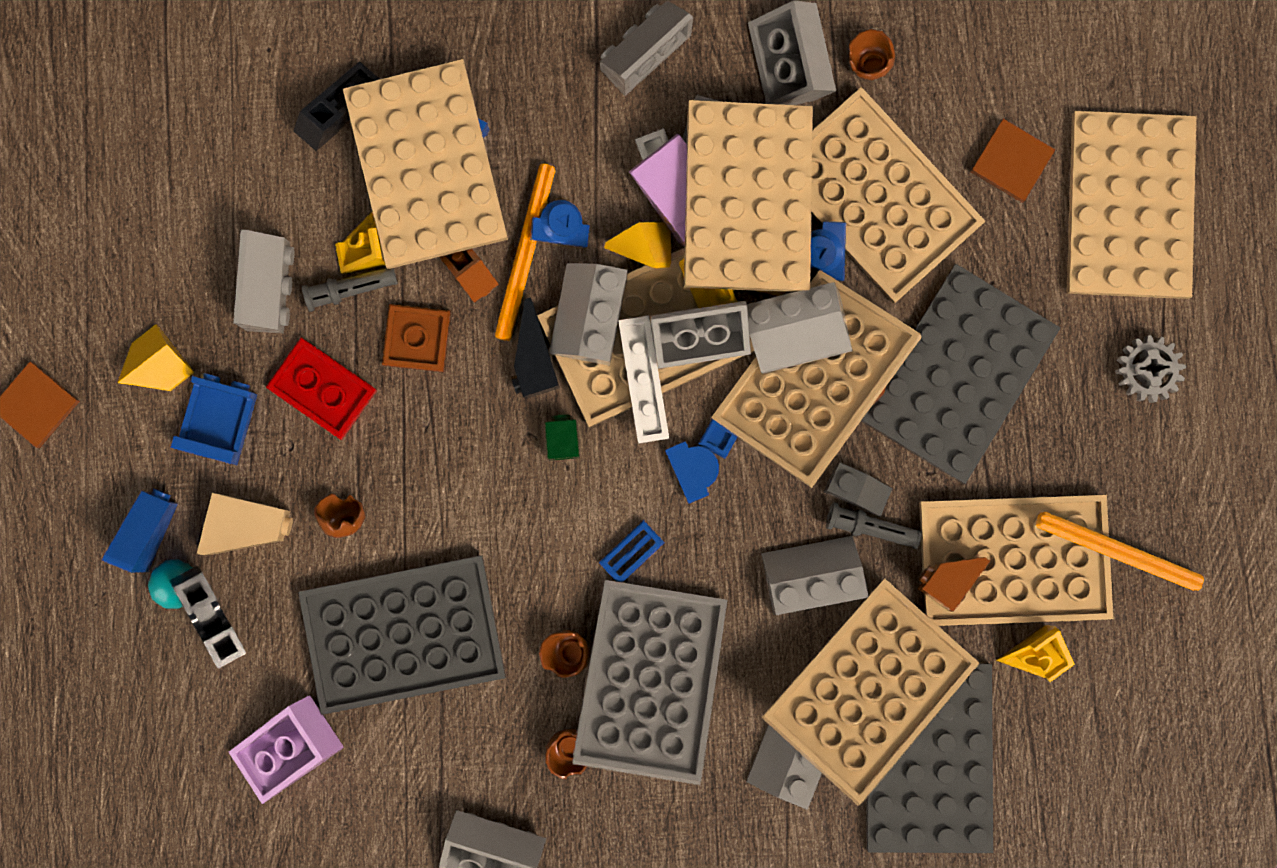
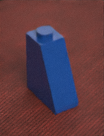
[102,488,178,573]

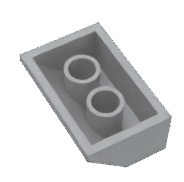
[600,0,693,96]
[748,0,836,105]
[233,230,294,333]
[549,263,628,366]
[747,282,853,374]
[651,301,751,369]
[761,536,868,615]
[746,694,822,810]
[439,810,546,868]

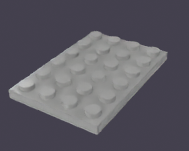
[573,580,727,785]

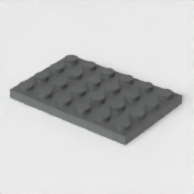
[861,264,1060,485]
[298,555,506,715]
[866,663,993,853]

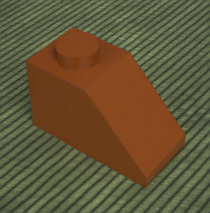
[439,249,499,303]
[918,557,990,612]

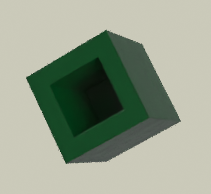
[545,415,580,461]

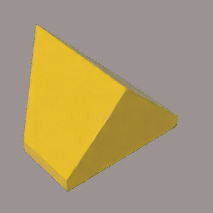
[335,211,386,274]
[604,222,672,268]
[117,324,195,391]
[996,625,1075,682]

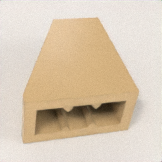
[197,493,293,555]

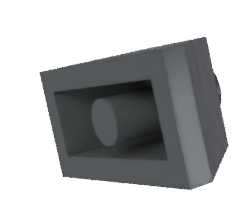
[824,462,892,517]

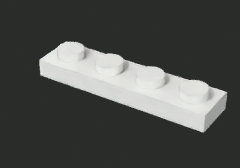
[618,316,669,444]

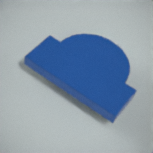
[530,200,589,248]
[810,221,846,281]
[665,441,719,504]

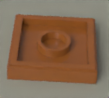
[970,119,1055,203]
[382,304,451,373]
[0,361,80,448]

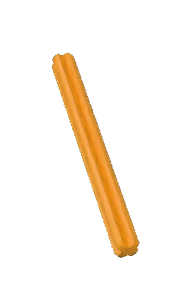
[495,164,555,341]
[1035,512,1204,591]

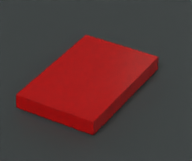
[266,337,378,440]

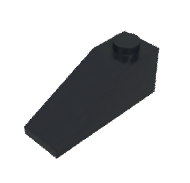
[293,61,380,151]
[511,297,560,399]

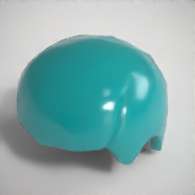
[148,559,192,609]

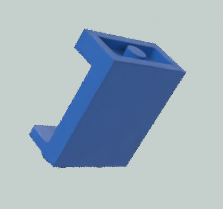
[171,373,257,465]

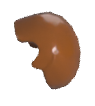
[849,29,895,80]
[314,494,366,538]
[539,630,590,678]
[545,729,587,779]

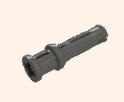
[302,268,398,312]
[826,502,922,549]

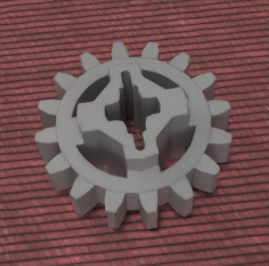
[1115,335,1186,403]

